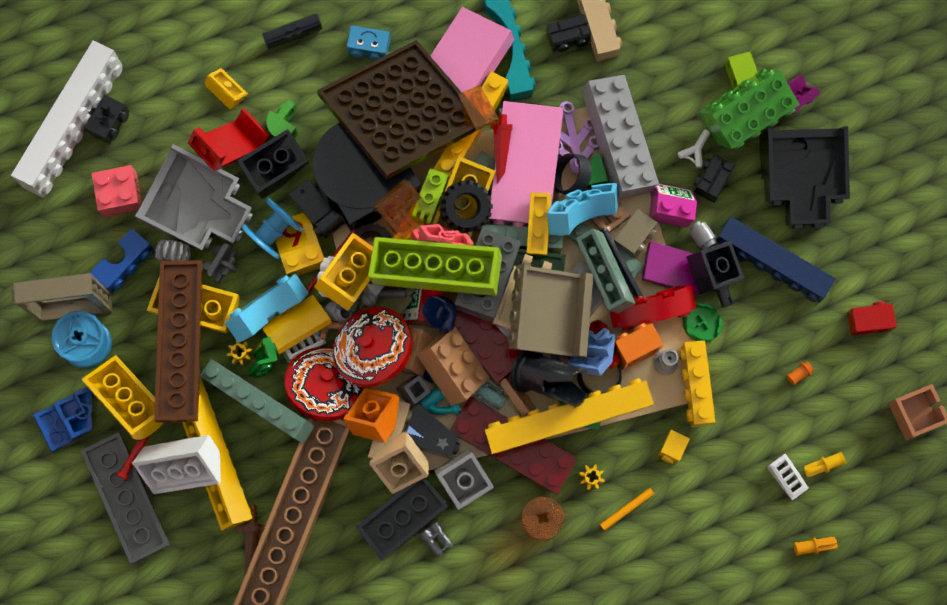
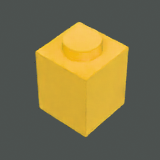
[658,430,690,464]

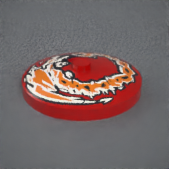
[333,307,413,387]
[284,346,367,421]

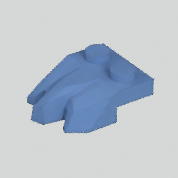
[566,328,615,376]

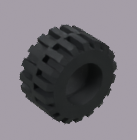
[439,180,493,233]

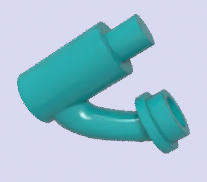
[419,386,461,415]

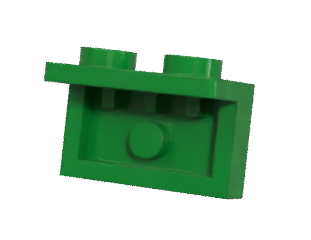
[248,337,278,378]

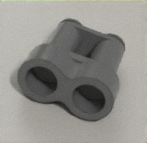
[418,520,454,558]

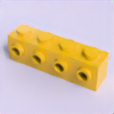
[679,341,715,428]

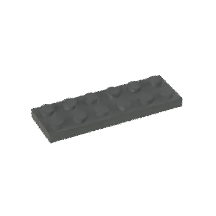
[80,432,171,564]

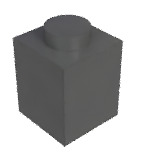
[396,375,431,405]

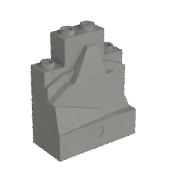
[135,144,253,251]

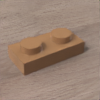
[500,376,537,417]

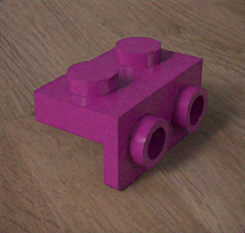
[788,75,820,115]

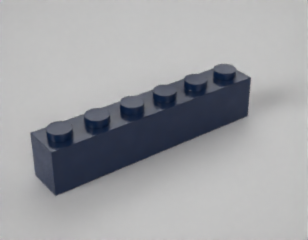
[716,217,836,303]

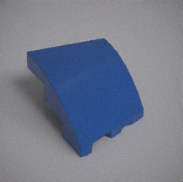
[33,387,92,452]

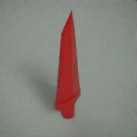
[493,114,513,184]

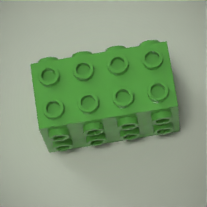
[699,68,800,149]

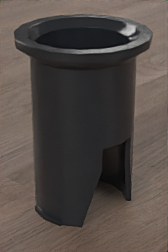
[511,351,588,407]

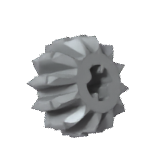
[155,239,191,261]

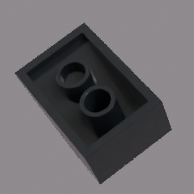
[237,129,309,199]

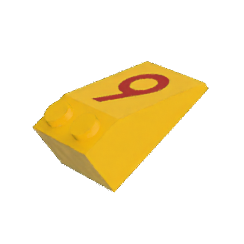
[275,212,324,277]

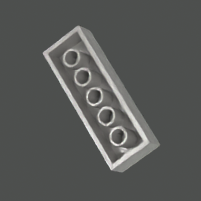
[582,75,659,199]

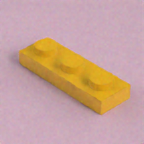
[527,192,551,256]

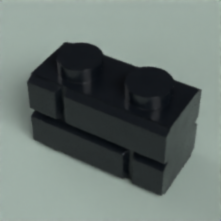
[546,15,591,52]
[693,154,735,203]

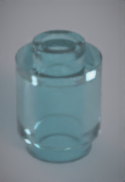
[475,382,507,410]

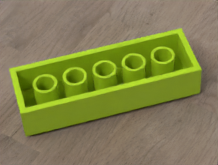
[368,237,502,296]

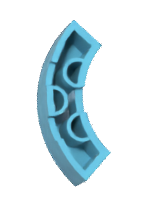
[547,183,619,236]
[225,273,309,343]

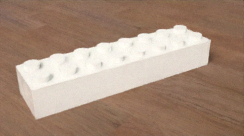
[11,40,123,198]

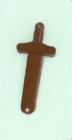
[235,504,265,575]

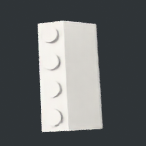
[132,435,221,494]

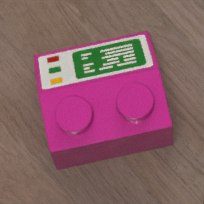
[649,183,697,228]

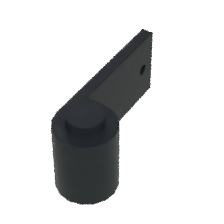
[289,180,345,239]

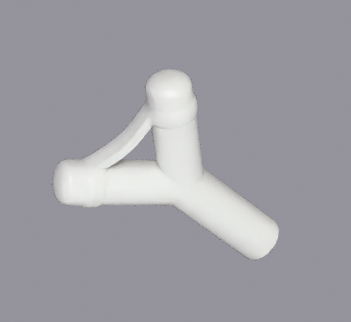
[678,129,711,168]

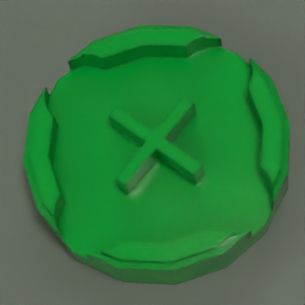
[682,302,722,343]

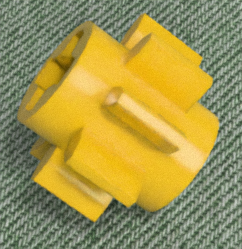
[227,340,253,366]
[579,465,605,490]

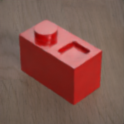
[847,301,897,336]

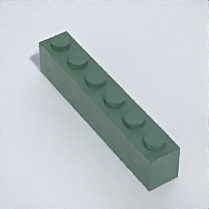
[200,359,315,444]

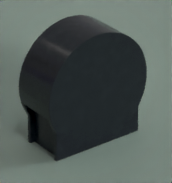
[313,123,421,232]

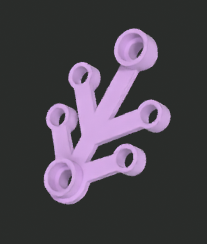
[558,101,599,174]

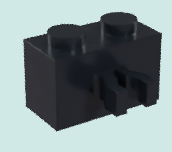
[85,94,129,144]

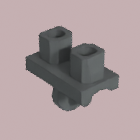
[203,243,237,284]

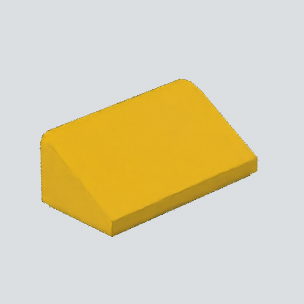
[204,68,248,110]

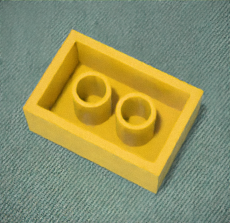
[314,233,373,311]

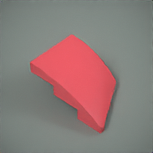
[411,224,473,245]

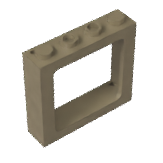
[11,273,113,322]

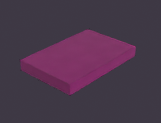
[642,241,700,296]

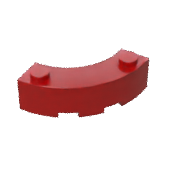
[610,285,696,330]

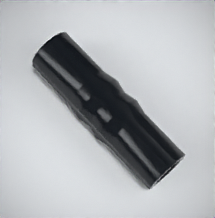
[262,14,322,49]

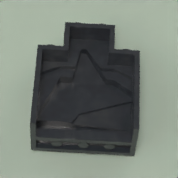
[759,126,850,229]

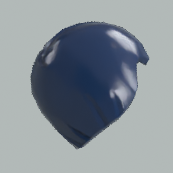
[422,295,456,333]

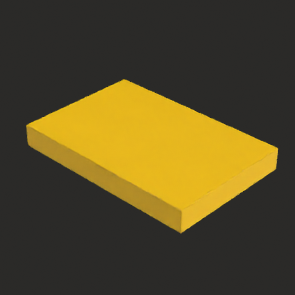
[262,295,332,354]

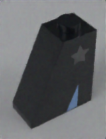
[407,403,460,459]

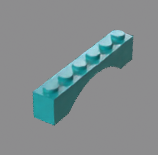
[482,0,536,102]

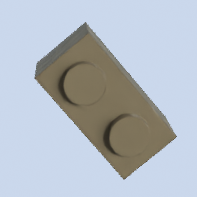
[614,209,658,257]

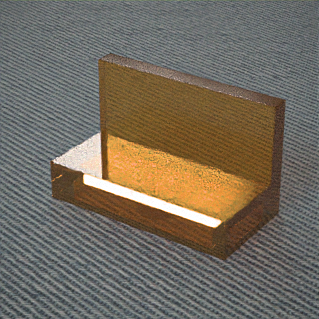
[458,85,498,130]

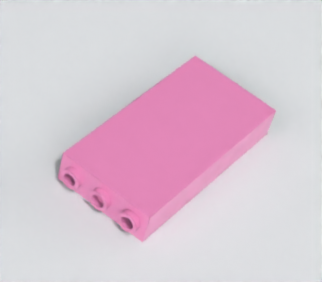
[431,7,515,104]
[488,101,563,227]

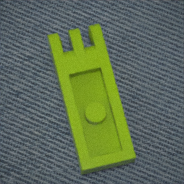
[411,168,449,225]

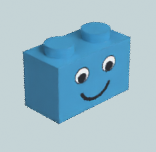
[347,26,390,61]

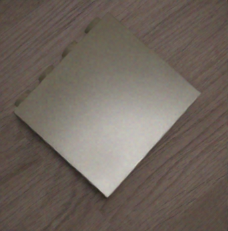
[508,263,593,358]

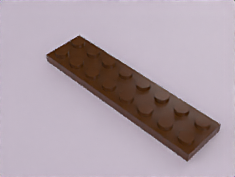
[154,260,203,423]

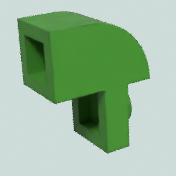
[267,99,298,139]

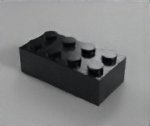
[356,477,449,561]

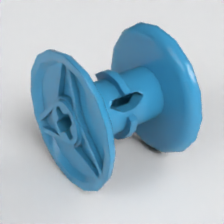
[241,197,305,260]
[51,311,112,369]

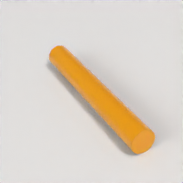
[600,488,654,531]

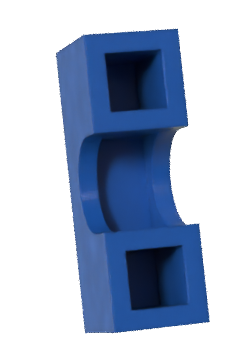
[90,229,153,293]

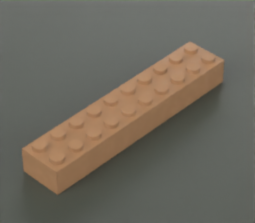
[234,418,351,605]

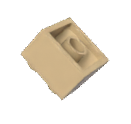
[370,432,429,494]

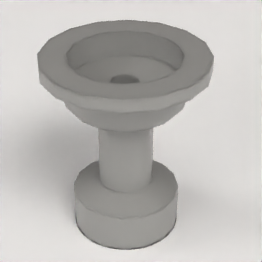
[654,349,679,375]

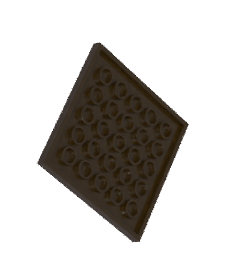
[317,40,487,180]

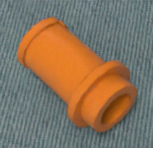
[786,361,814,386]

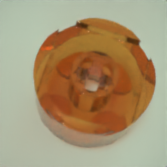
[521,497,564,541]

